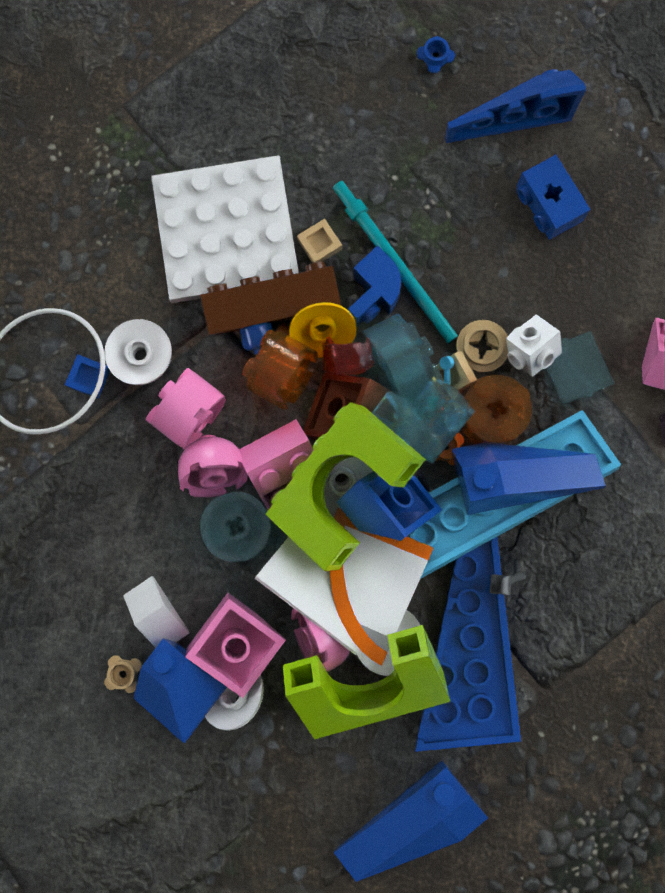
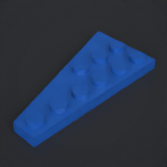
[414,537,521,752]

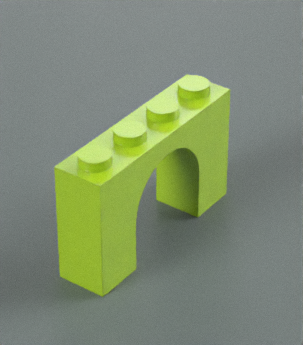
[266,402,426,571]
[283,625,450,739]

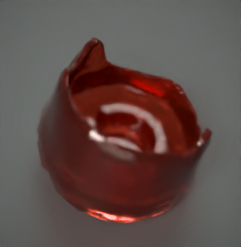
[322,336,374,376]

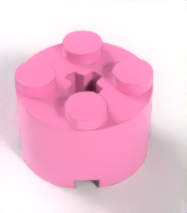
[146,368,226,449]

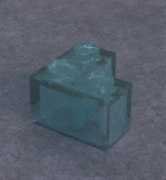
[363,313,443,414]
[372,377,475,464]

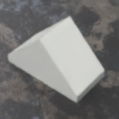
[123,576,190,648]

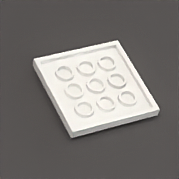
[152,155,299,303]

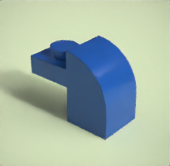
[348,245,401,327]

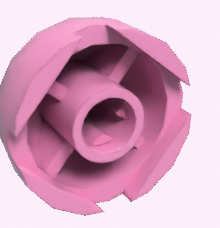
[178,435,248,498]
[291,609,350,672]

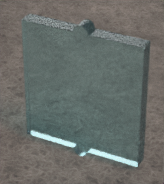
[546,331,615,405]

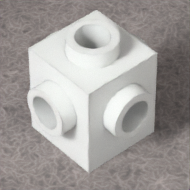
[506,315,562,377]

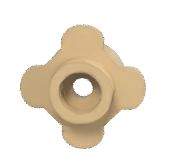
[104,655,142,693]

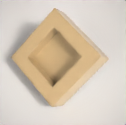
[297,219,342,263]
[431,351,477,397]

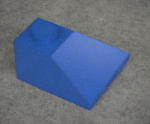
[336,471,442,541]
[133,638,227,743]

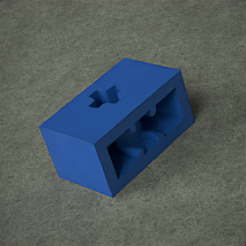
[517,155,591,240]

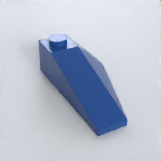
[445,69,586,143]
[451,442,605,515]
[334,760,488,882]

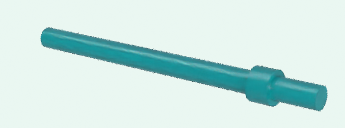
[332,181,458,344]

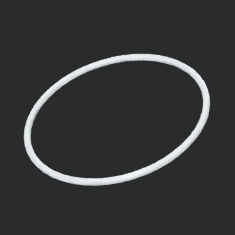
[0,308,105,434]

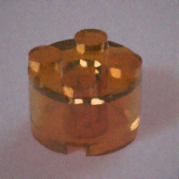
[242,329,318,410]
[458,375,532,445]

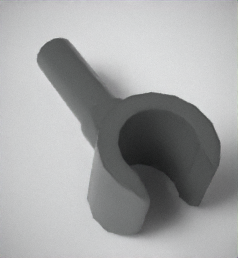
[489,572,526,595]

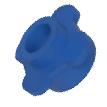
[417,36,455,73]

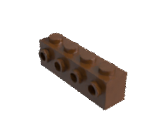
[200,262,342,336]

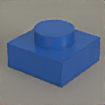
[65,355,110,399]

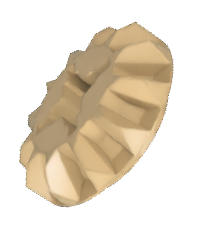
[456,320,508,373]

